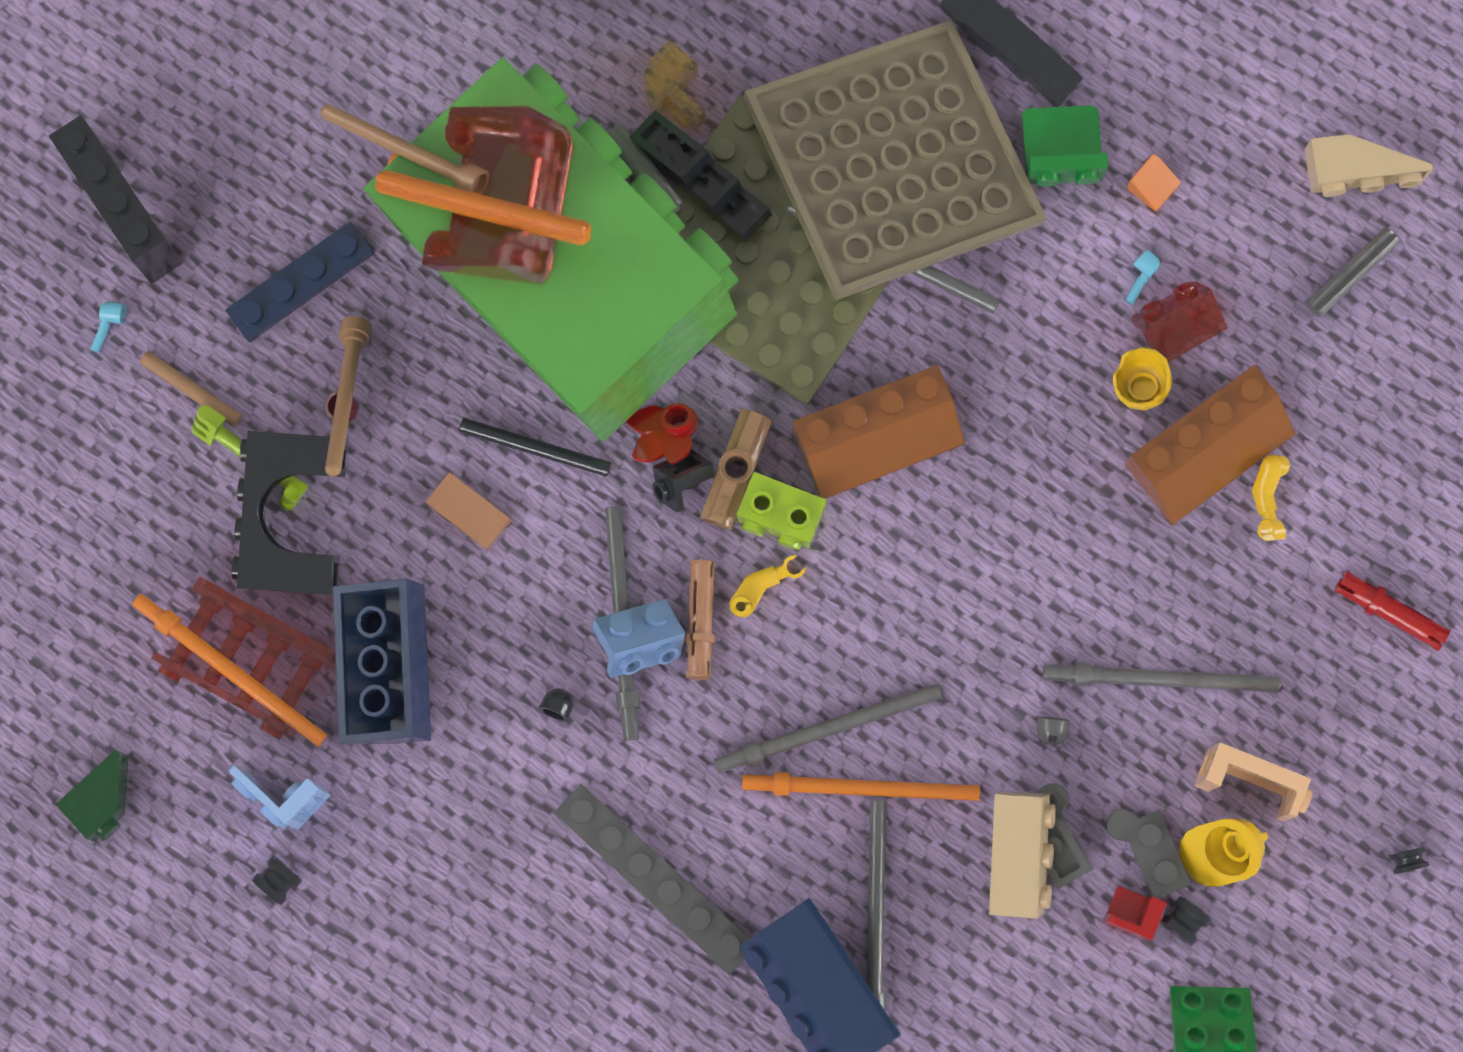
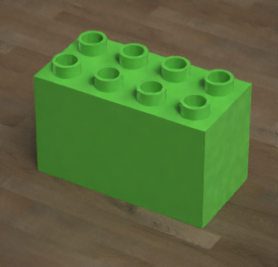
[363,56,739,442]

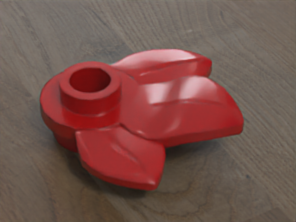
[626,403,698,465]

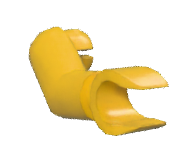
[1252,454,1290,541]
[729,555,806,617]

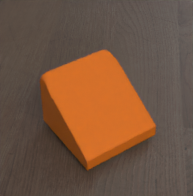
[1127,153,1181,212]

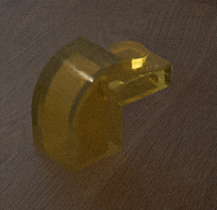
[644,39,706,132]

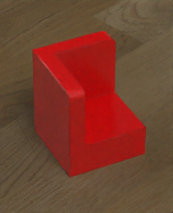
[1103,887,1167,941]

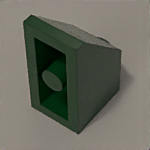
[55,750,129,842]

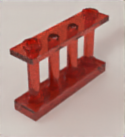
[151,576,336,740]

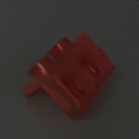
[1131,281,1228,363]

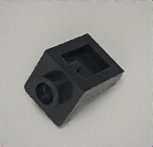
[652,449,714,513]

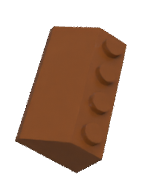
[1125,364,1296,525]
[792,365,965,499]

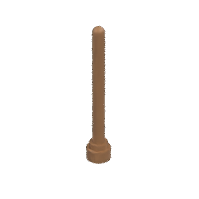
[320,104,489,195]
[325,316,372,477]

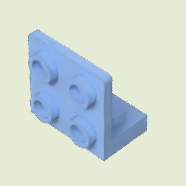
[228,764,331,830]

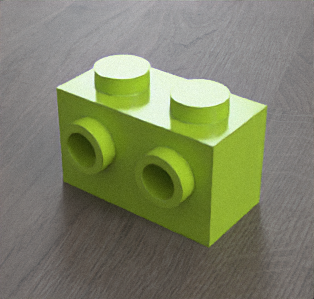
[736,472,827,551]

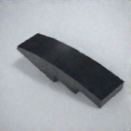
[937,0,1083,107]
[629,110,772,242]

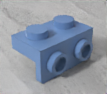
[593,599,685,678]

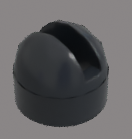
[539,688,573,722]

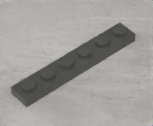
[554,784,749,975]

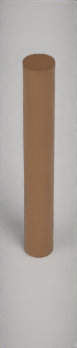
[140,351,243,427]

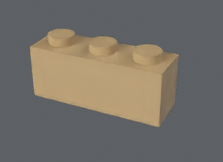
[989,791,1055,919]

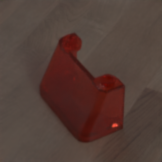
[422,106,572,284]

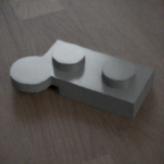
[1038,783,1094,889]
[1106,809,1191,898]

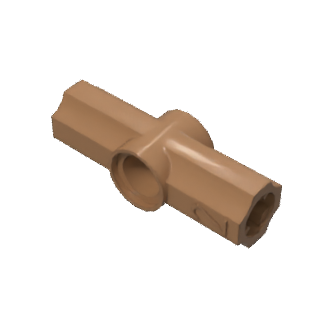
[700,409,773,530]

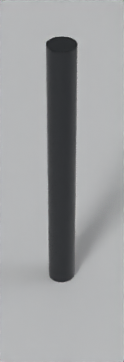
[459,417,611,477]

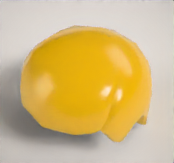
[1113,347,1173,411]

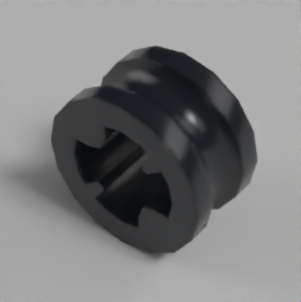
[1389,847,1429,875]

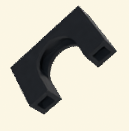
[49,115,183,284]
[232,431,348,595]

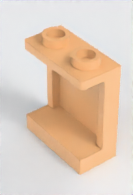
[1194,742,1313,821]

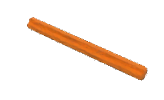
[375,170,592,246]

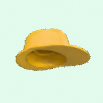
[1179,818,1269,887]

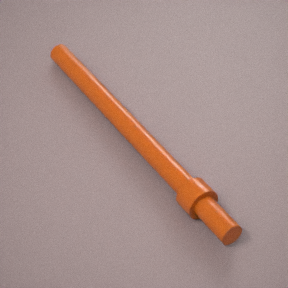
[132,593,328,748]
[742,772,980,801]

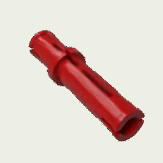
[1334,570,1451,651]

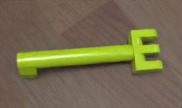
[191,405,309,511]

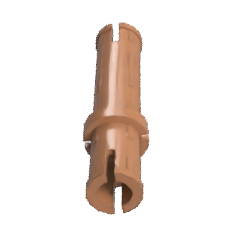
[684,560,716,680]

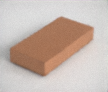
[425,472,511,551]

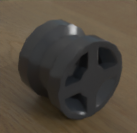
[251,855,303,905]
[1160,896,1212,946]

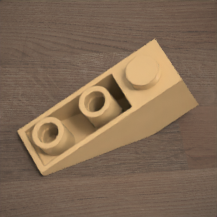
[1304,134,1433,197]

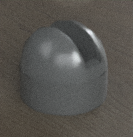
[1037,716,1070,746]

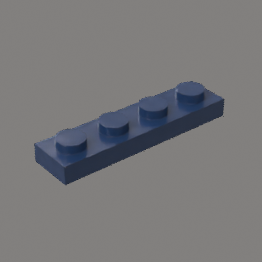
[225,221,374,343]

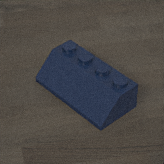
[333,578,431,744]
[739,898,901,1052]

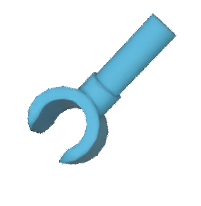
[1125,250,1160,305]
[90,301,127,353]

